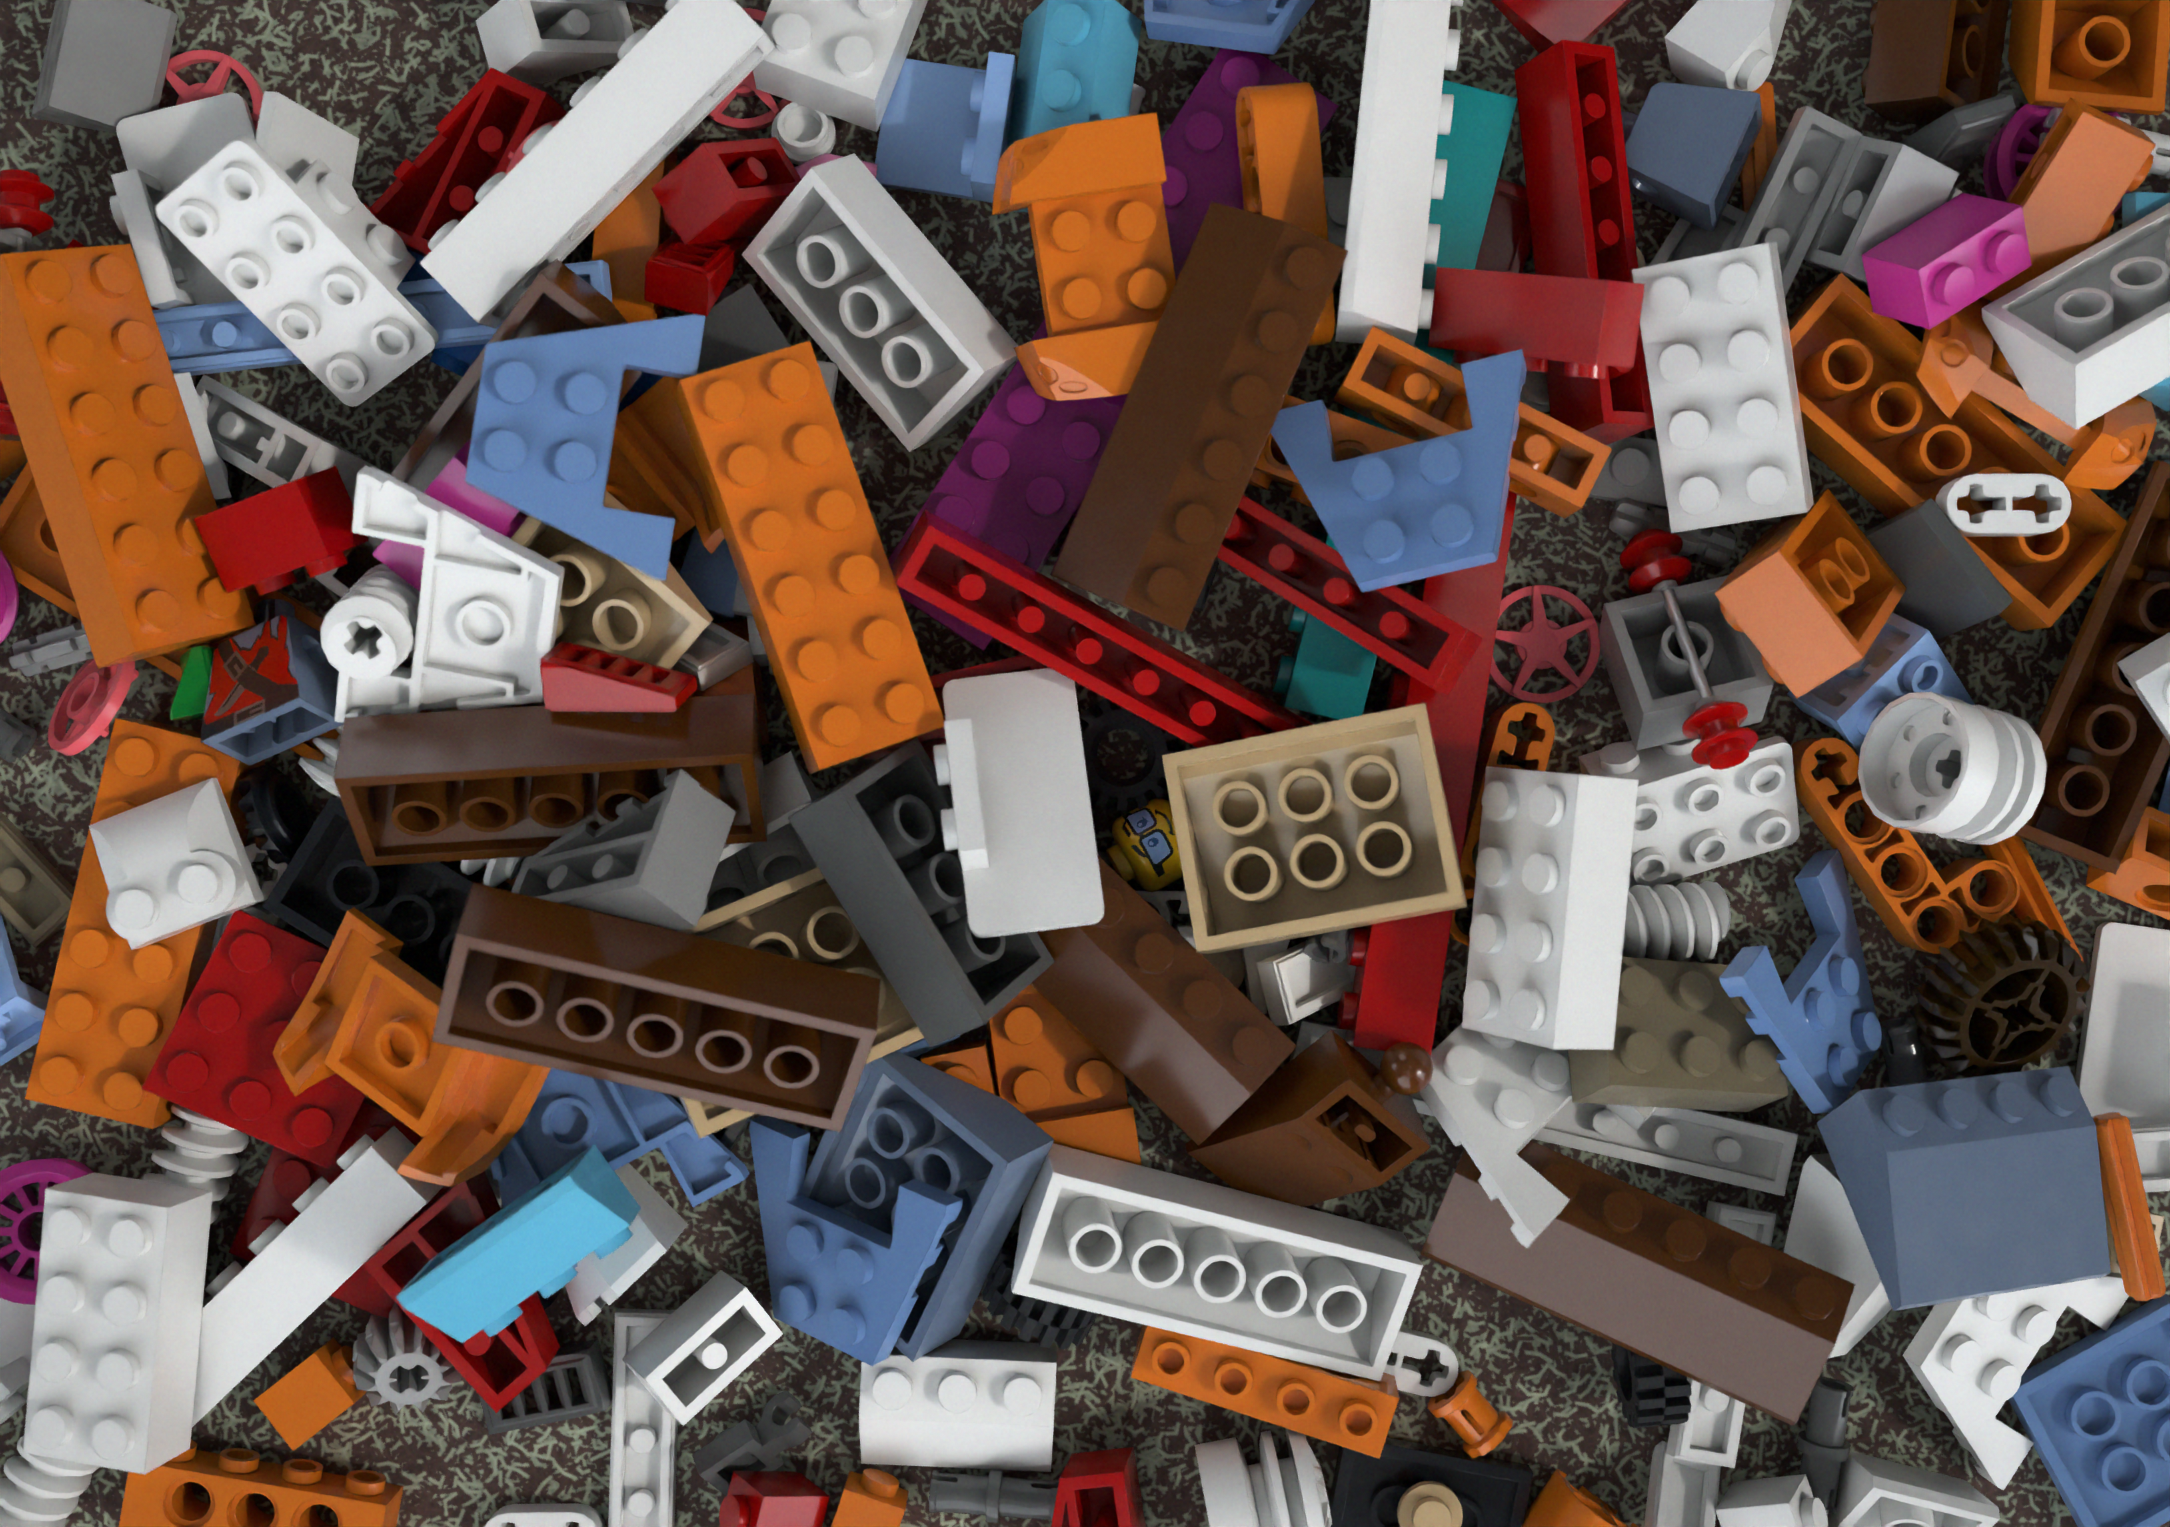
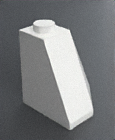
[1784,1153,1892,1358]
[565,1163,688,1326]

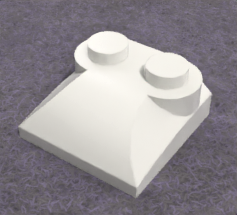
[89,778,265,950]

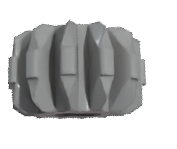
[353,1303,461,1415]

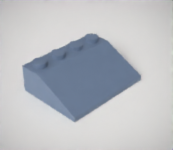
[803,1051,1055,1362]
[1816,1066,2111,1311]

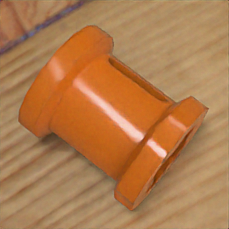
[1427,1370,1513,1459]

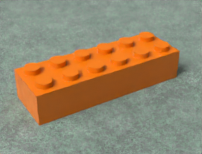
[0,244,256,669]
[1788,273,2127,632]
[675,340,945,774]
[25,718,266,1129]

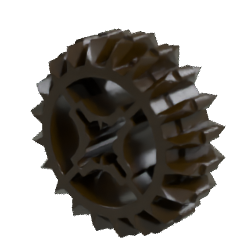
[1910,913,2091,1078]

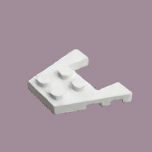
[334,466,565,723]
[1419,1023,1658,1248]
[1903,1272,2129,1491]

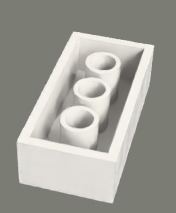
[753,0,928,132]
[742,153,1018,452]
[1632,242,1814,533]
[1462,766,1639,1050]
[23,1173,213,1475]

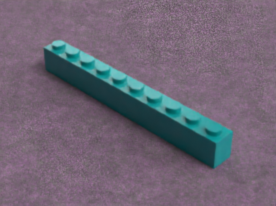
[1272,80,1518,721]

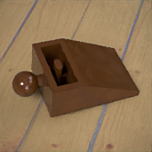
[1185,1029,1433,1207]

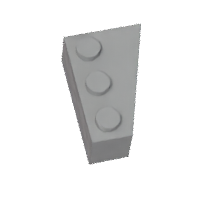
[511,769,736,931]

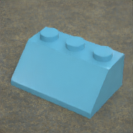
[1006,0,1142,212]
[396,1144,641,1343]

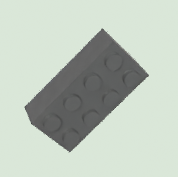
[788,737,1055,1047]

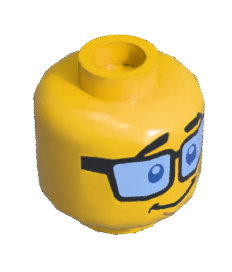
[1106,798,1183,892]

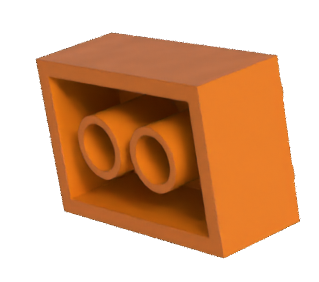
[1714,488,1907,699]

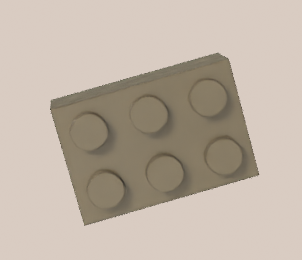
[1568,957,1789,1112]

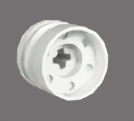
[1858,692,2047,845]
[1195,1429,1332,1527]

